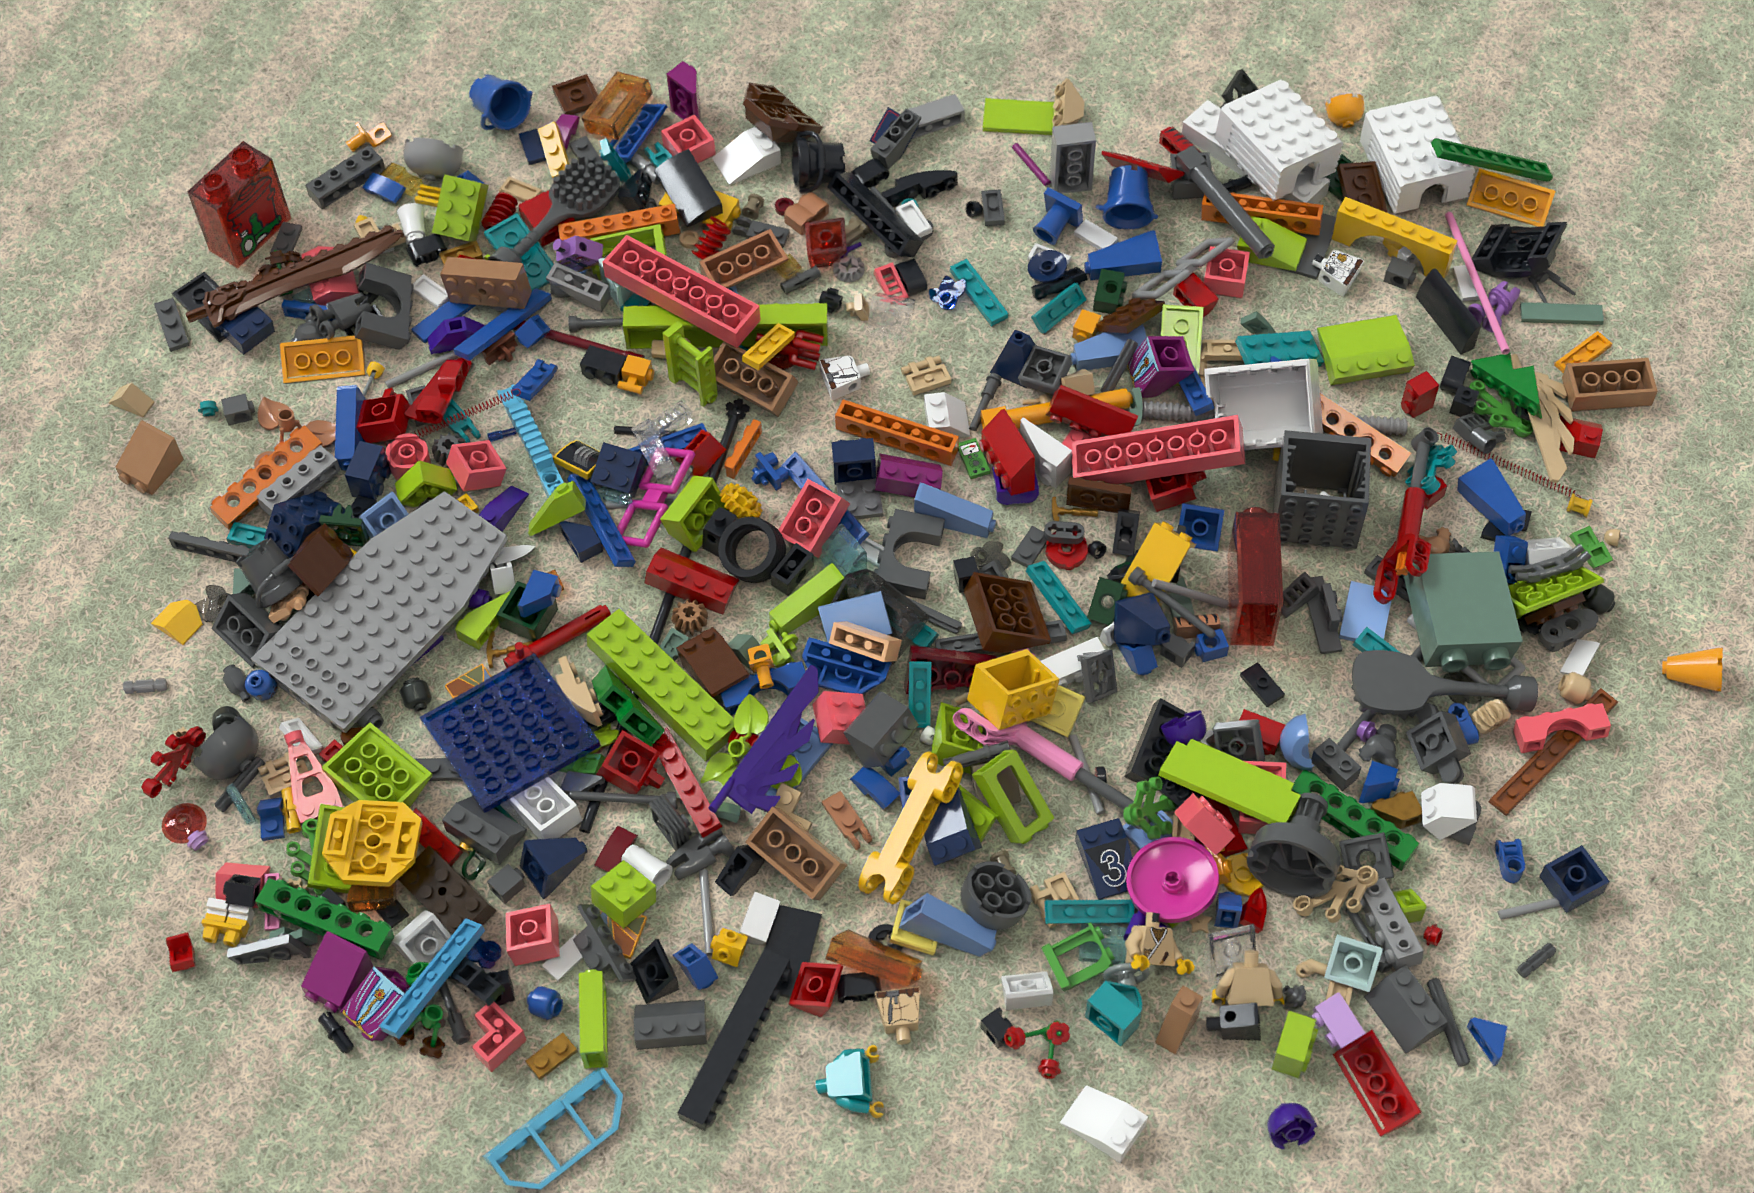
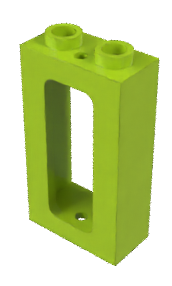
[590,224,667,280]
[972,750,1055,844]
[579,969,608,1069]

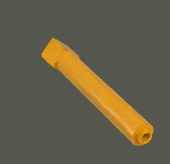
[981,388,1133,429]

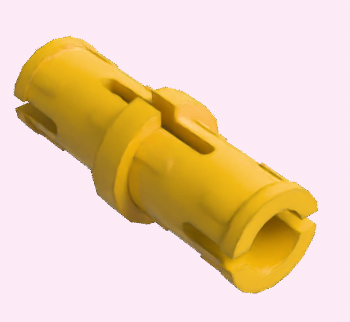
[281,787,301,834]

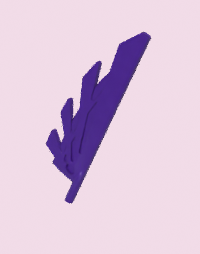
[708,665,819,814]

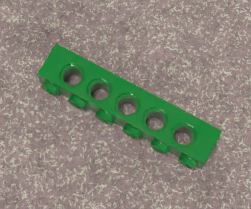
[1292,770,1419,871]
[255,878,395,961]

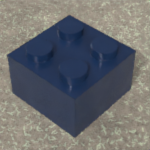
[831,438,876,485]
[345,441,391,500]
[590,442,648,497]
[1539,845,1610,913]

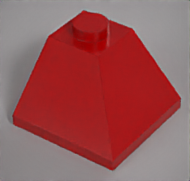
[1559,415,1603,459]

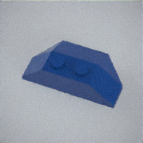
[802,637,892,694]

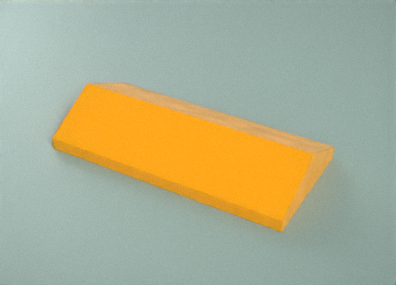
[1466,168,1556,227]
[280,335,365,383]

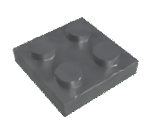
[836,478,883,519]

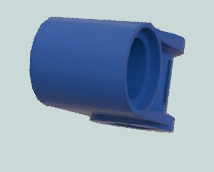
[1448,703,1479,745]
[1495,839,1525,883]

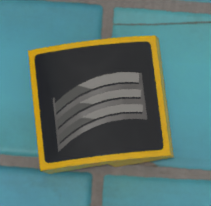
[553,440,600,480]

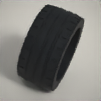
[718,517,787,583]

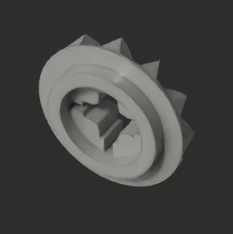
[833,255,865,282]

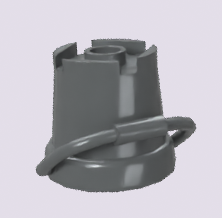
[236,538,303,608]

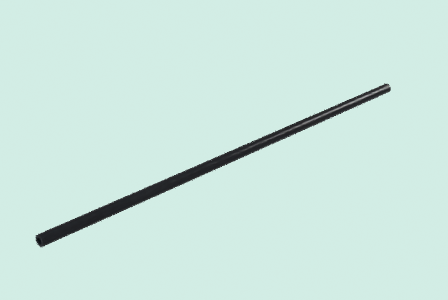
[579,415,739,834]

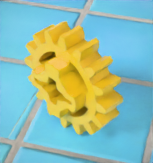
[719,483,763,519]

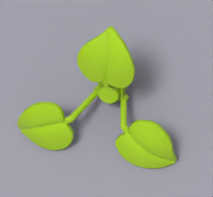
[700,694,802,790]

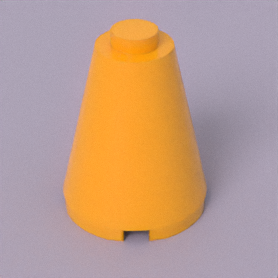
[1662,648,1723,692]

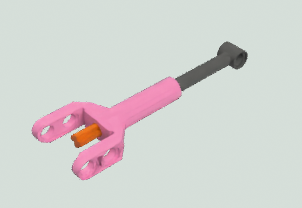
[953,708,1158,829]

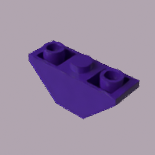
[428,316,485,354]

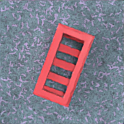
[874,262,909,305]

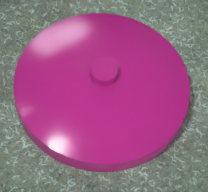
[1126,837,1219,923]

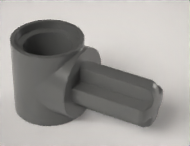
[1468,427,1506,454]

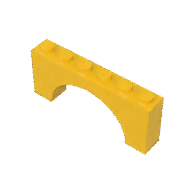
[1332,197,1458,279]

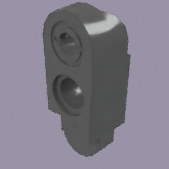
[1538,607,1598,652]

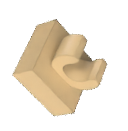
[846,293,869,321]

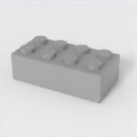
[1049,122,1096,194]

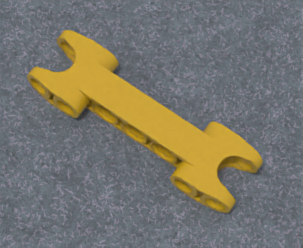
[858,751,963,904]

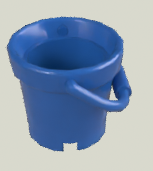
[469,74,533,130]
[1095,165,1158,229]

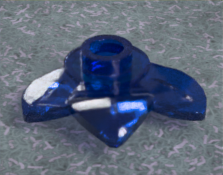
[929,275,967,310]
[465,938,502,969]

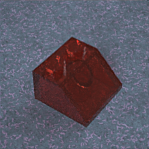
[805,217,847,268]

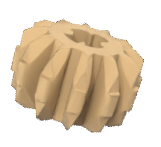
[1471,699,1511,734]

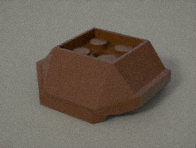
[743,82,823,144]

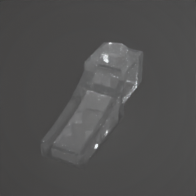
[631,418,677,481]

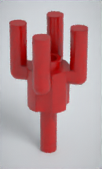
[756,330,824,370]

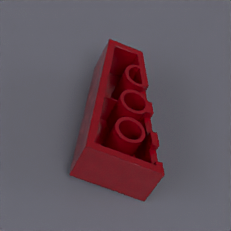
[904,645,997,694]

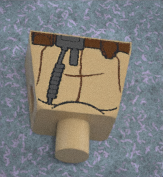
[875,987,920,1045]

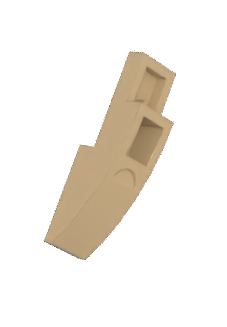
[555,656,603,727]

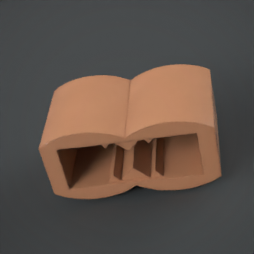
[784,192,829,235]

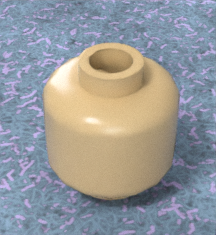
[1558,672,1593,704]

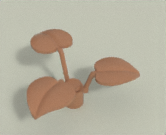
[254,397,336,479]

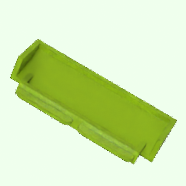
[1158,739,1301,824]

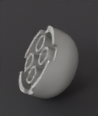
[403,138,464,181]

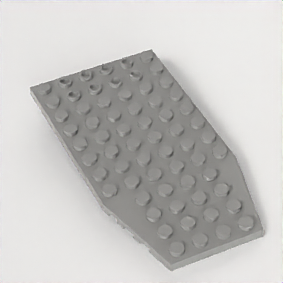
[251,491,508,733]

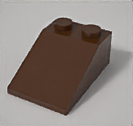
[288,523,354,597]
[676,627,749,698]

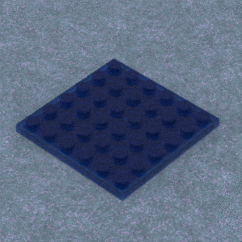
[420,653,601,813]

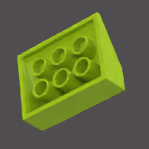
[1317,315,1415,386]
[1508,566,1604,619]
[321,722,433,808]

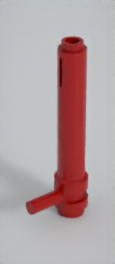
[503,605,611,674]

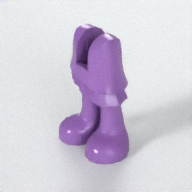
[1467,281,1521,332]

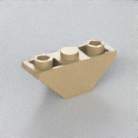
[1052,78,1084,127]

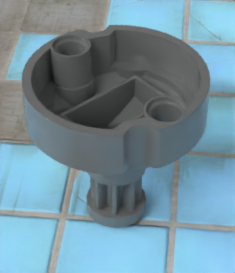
[1247,792,1341,898]

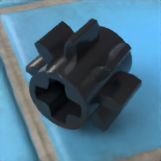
[819,287,843,313]

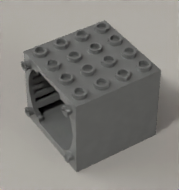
[1271,430,1371,549]

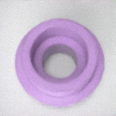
[187,830,209,851]

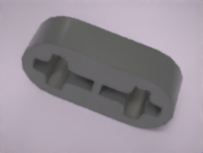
[1044,521,1085,544]

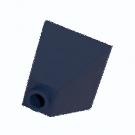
[990,330,1036,388]
[1114,592,1171,646]
[520,838,587,900]

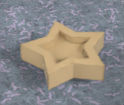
[1188,913,1213,933]

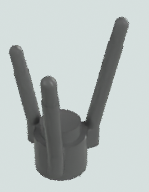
[1528,269,1576,303]

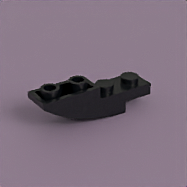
[881,170,958,207]
[447,957,505,1006]

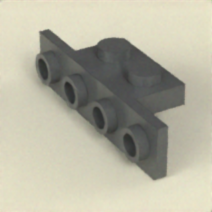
[1304,576,1342,654]
[573,904,637,982]

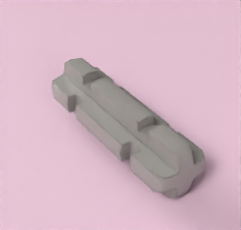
[123,678,167,694]

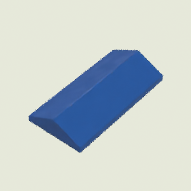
[600,104,668,163]

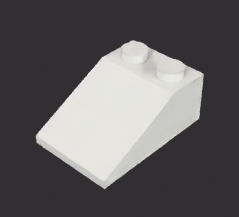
[712,127,781,185]
[1020,417,1072,489]
[503,767,582,839]
[1060,1086,1148,1163]

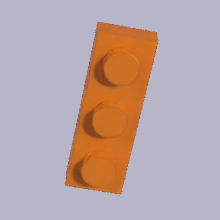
[724,419,762,479]

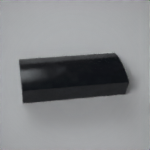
[654,149,723,227]
[1416,268,1481,355]
[1124,698,1187,785]

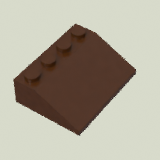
[963,572,1051,653]

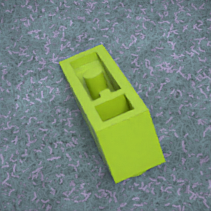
[528,481,586,537]
[455,591,511,650]

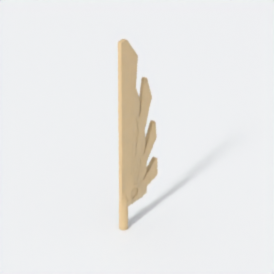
[1511,354,1574,483]

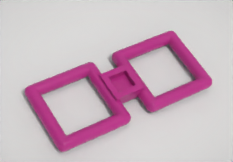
[617,447,695,548]

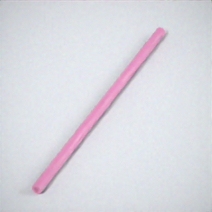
[1445,212,1510,355]

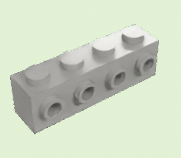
[256,445,341,517]
[1360,878,1424,971]

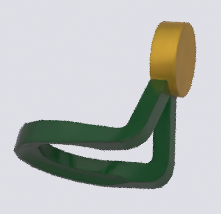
[458,842,486,880]

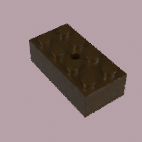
[398,845,497,934]

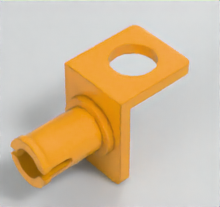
[346,122,392,152]
[748,644,774,689]

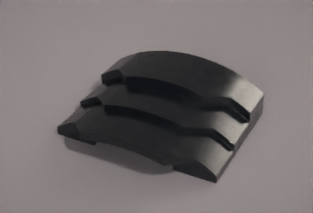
[1472,222,1567,278]

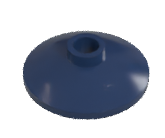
[1028,250,1067,283]

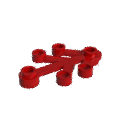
[141,726,206,798]

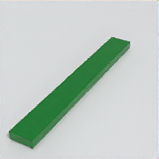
[1431,138,1553,182]

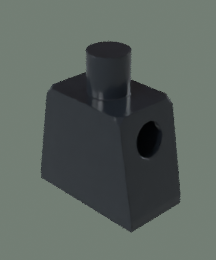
[702,507,738,558]
[1206,1002,1261,1041]

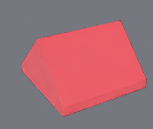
[216,862,270,908]

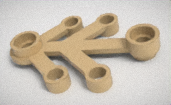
[1293,865,1379,923]

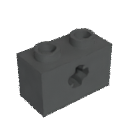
[1311,738,1362,791]

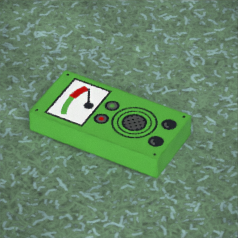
[958,438,990,480]

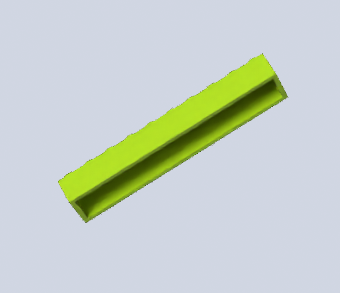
[623,303,828,349]

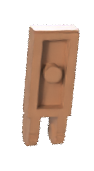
[821,791,872,850]

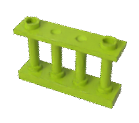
[663,321,718,407]

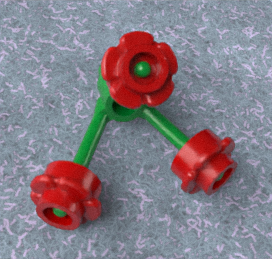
[1004,1020,1070,1079]

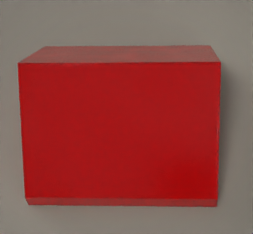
[788,962,843,1017]

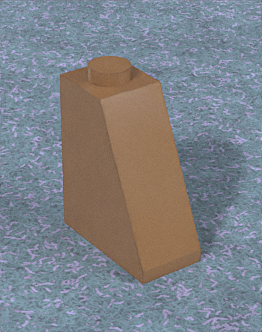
[1155,985,1203,1055]

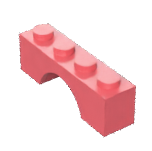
[1513,703,1611,754]

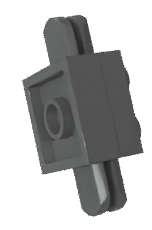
[1406,703,1471,784]

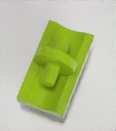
[760,628,798,668]

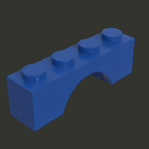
[719,661,806,716]

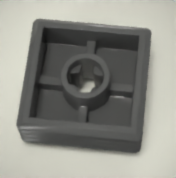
[1018,345,1073,395]
[1213,719,1265,762]
[649,794,692,851]

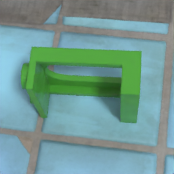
[1041,922,1115,992]

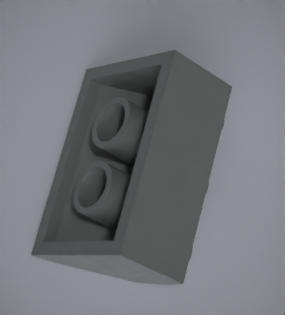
[212,592,283,668]
[843,692,919,768]
[442,796,527,865]
[1364,965,1448,1054]
[634,999,707,1050]

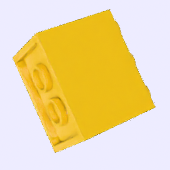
[967,649,1060,730]

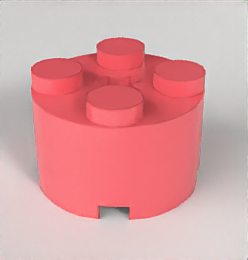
[386,434,431,480]

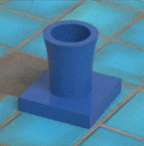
[1033,187,1083,245]

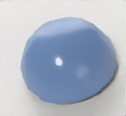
[1279,714,1314,771]

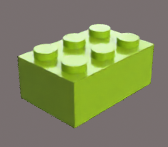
[432,174,489,242]

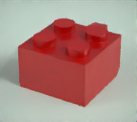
[356,388,410,443]
[1145,470,1207,512]
[596,730,665,794]

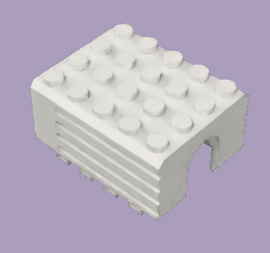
[1214,80,1344,201]
[1360,96,1475,214]
[1204,359,1323,450]

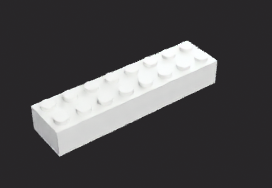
[1181,100,1330,204]

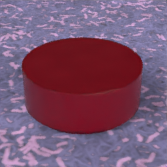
[775,197,794,216]

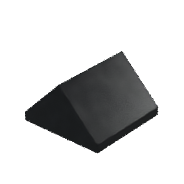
[630,939,679,1004]

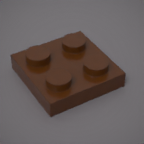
[552,74,601,115]
[1524,593,1586,625]

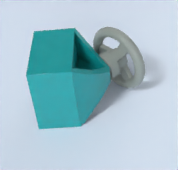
[1085,963,1150,1047]

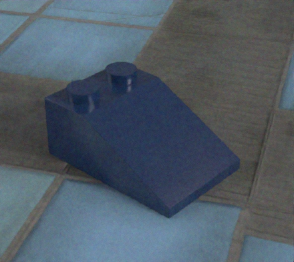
[205,306,275,355]
[924,787,982,866]

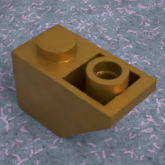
[1370,791,1422,829]

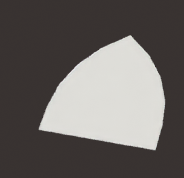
[493,545,535,565]

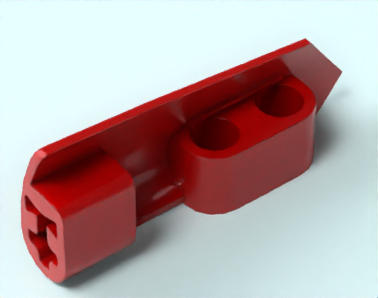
[405,358,472,424]

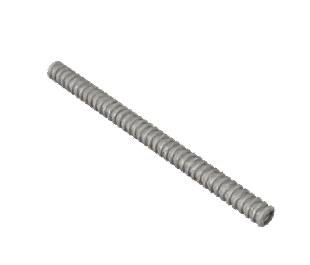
[1142,401,1408,436]

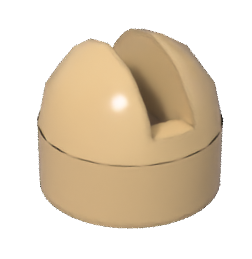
[1604,529,1620,547]

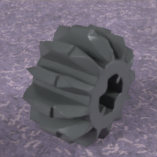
[432,432,466,467]

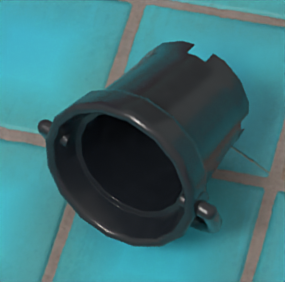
[792,131,845,194]

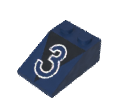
[1075,818,1133,900]

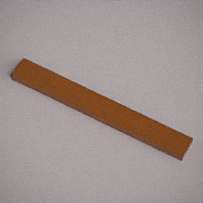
[1489,688,1618,816]

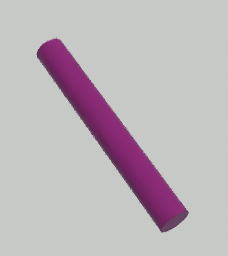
[1012,143,1051,186]

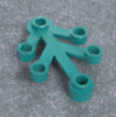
[1405,444,1457,495]

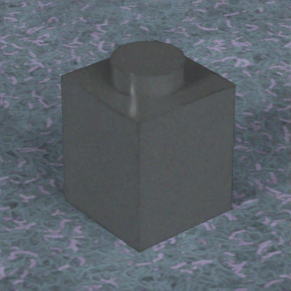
[487,864,525,904]

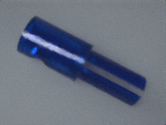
[487,428,516,442]

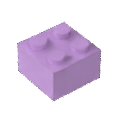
[1312,992,1365,1050]

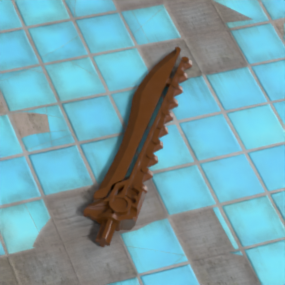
[185,225,405,328]

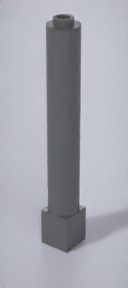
[1176,145,1275,259]

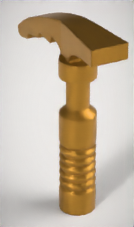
[1052,497,1098,521]
[486,631,533,669]

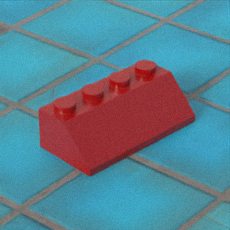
[1046,385,1138,438]
[979,409,1035,496]
[644,547,740,615]

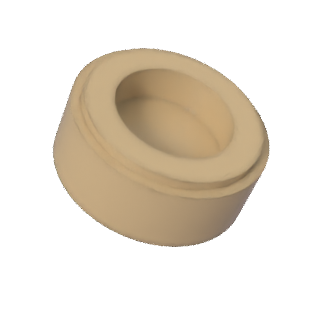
[679,230,700,249]

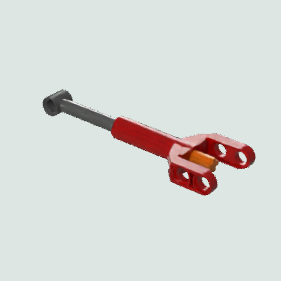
[1373,427,1439,604]

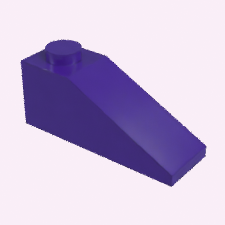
[479,485,529,532]

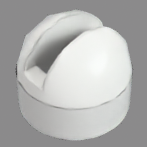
[920,725,935,745]

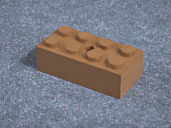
[440,257,532,309]
[714,341,799,417]
[1562,358,1658,411]
[745,806,848,900]

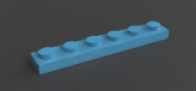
[379,918,486,1039]

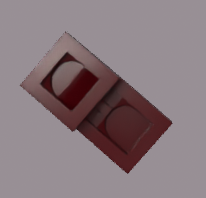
[594,826,638,872]

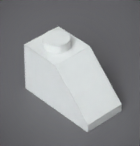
[489,561,515,595]

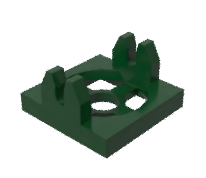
[319,504,369,547]

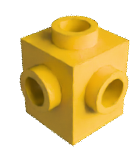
[710,928,748,967]

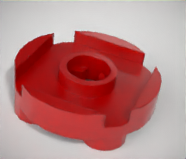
[1046,531,1088,570]

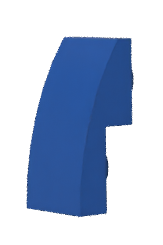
[362,172,406,204]
[850,766,900,809]

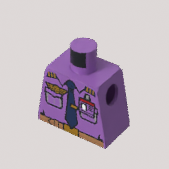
[553,236,603,272]

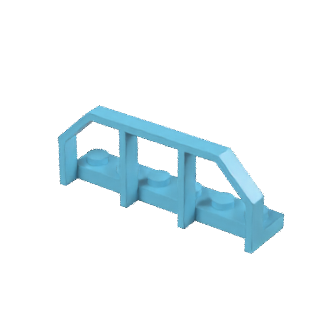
[483,1068,623,1189]

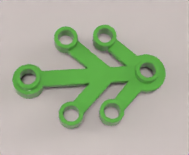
[1468,380,1533,437]
[1123,777,1177,840]
[286,819,334,895]

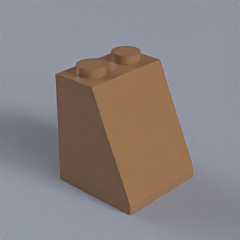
[115,420,184,495]

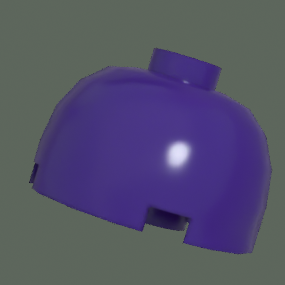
[1161,710,1207,746]
[1267,1103,1317,1149]

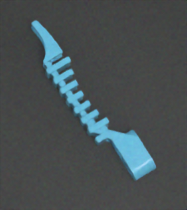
[497,384,564,498]

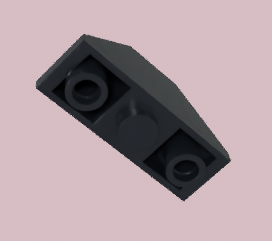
[618,168,652,212]

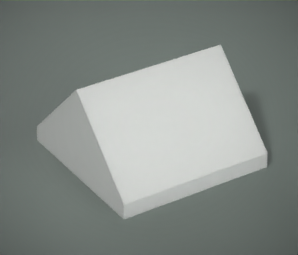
[1001,971,1053,1010]

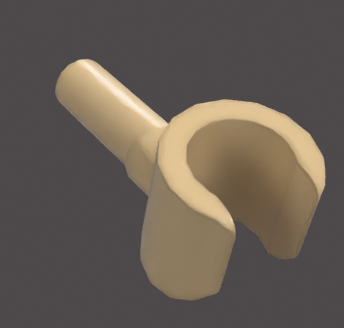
[1023,394,1051,404]

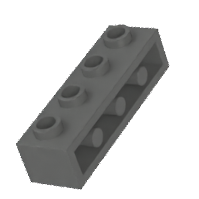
[305,145,386,210]

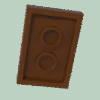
[1336,161,1388,213]
[1096,298,1165,334]
[1066,477,1132,513]

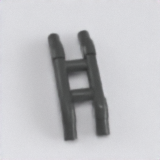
[1509,543,1592,583]

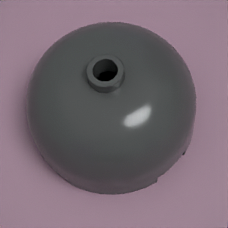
[193,716,259,780]
[960,861,1031,930]

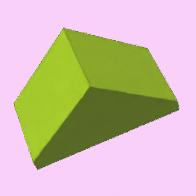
[1392,888,1426,923]

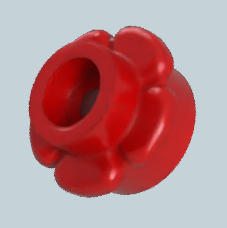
[1423,924,1443,946]

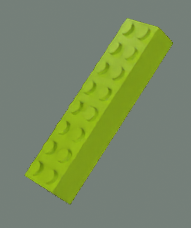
[587,608,735,762]

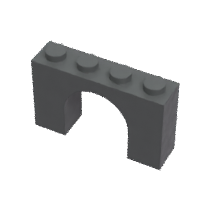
[355,262,414,350]
[872,509,945,599]

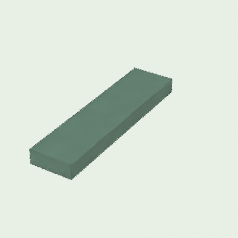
[1520,302,1604,325]

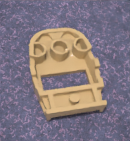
[1199,339,1243,404]

